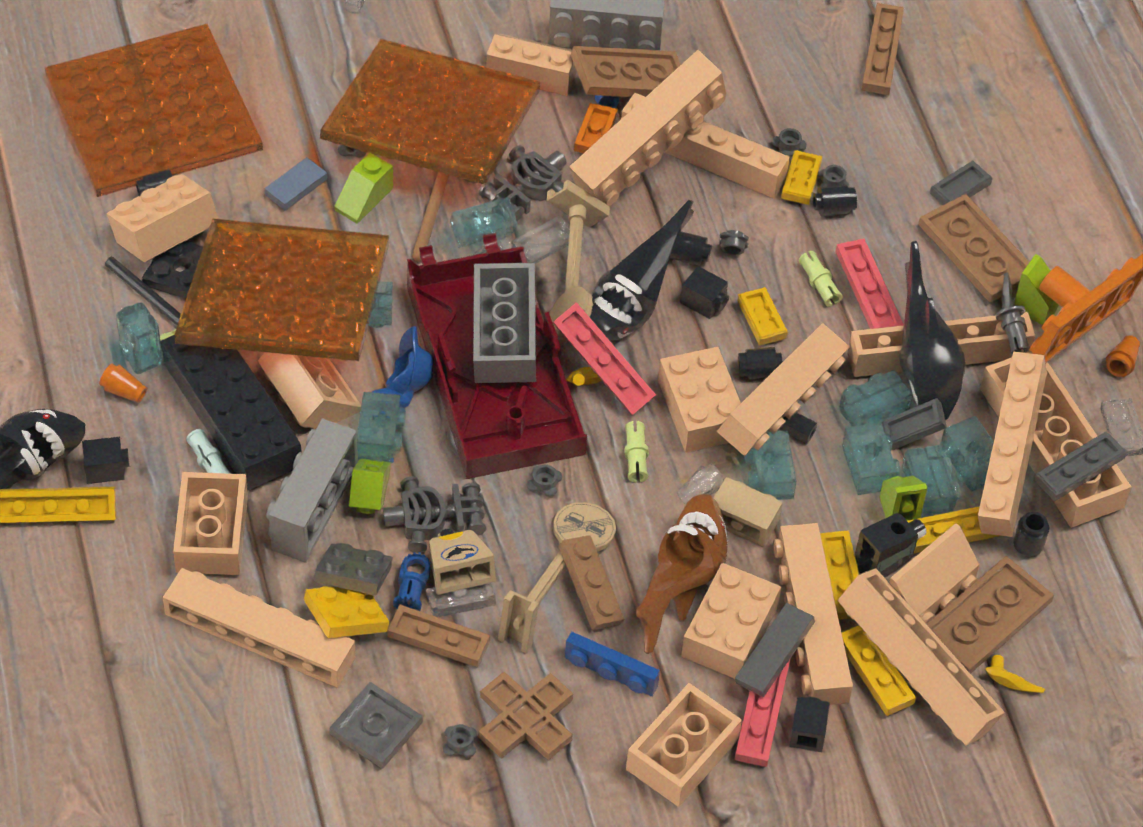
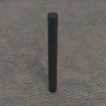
[105,256,192,327]

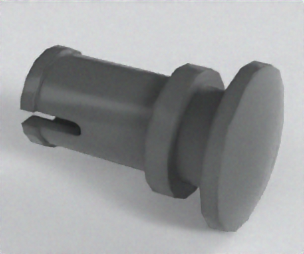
[995,306,1030,354]

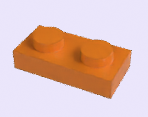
[574,103,617,153]

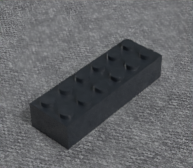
[160,317,302,491]

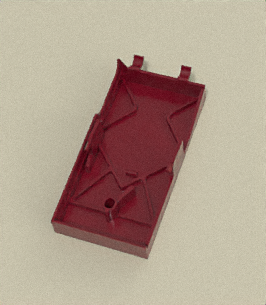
[407,233,587,479]

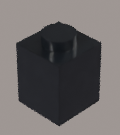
[680,266,729,319]
[82,437,130,484]
[789,697,830,753]

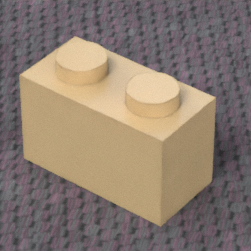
[714,477,783,547]

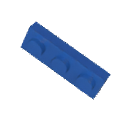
[565,631,660,697]

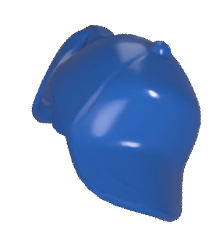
[369,326,433,408]

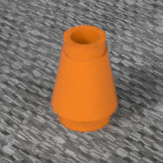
[1106,335,1140,377]
[99,363,148,403]

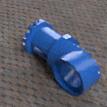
[393,552,431,611]

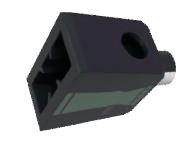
[855,513,926,578]

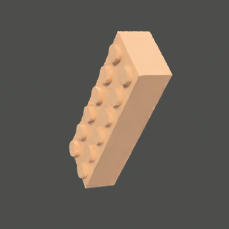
[569,50,727,206]
[980,351,1131,528]

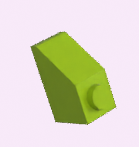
[334,152,393,224]
[1015,254,1061,325]
[349,459,391,514]
[879,476,928,521]

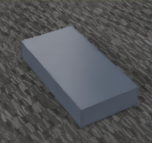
[265,157,327,211]

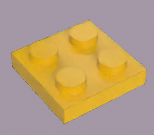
[303,586,390,638]

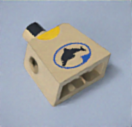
[429,529,496,595]

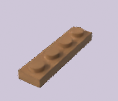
[861,3,904,95]

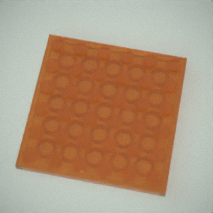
[45,24,263,197]
[320,39,541,185]
[175,219,389,361]

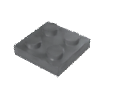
[314,543,393,596]
[329,682,423,769]

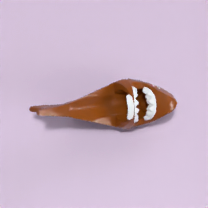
[636,494,728,654]

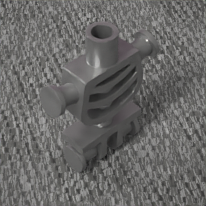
[479,145,567,222]
[383,476,486,553]

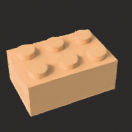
[107,174,220,262]
[658,347,741,453]
[173,472,248,575]
[681,563,781,679]
[626,683,742,807]

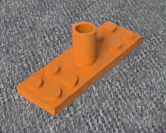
[1030,254,1143,364]

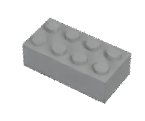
[548,0,665,51]
[473,263,536,383]
[266,419,358,562]

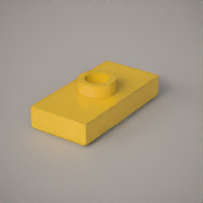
[781,150,823,205]
[737,287,788,346]

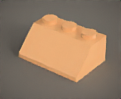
[486,34,577,96]
[258,335,363,429]
[890,523,980,624]

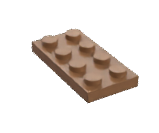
[571,46,681,97]
[918,194,1029,302]
[926,556,1054,674]

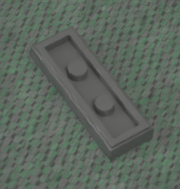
[1034,431,1127,502]
[735,603,815,697]

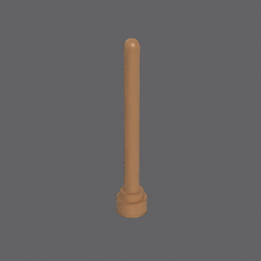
[412,145,461,262]

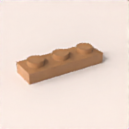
[559,535,625,631]
[387,605,490,668]

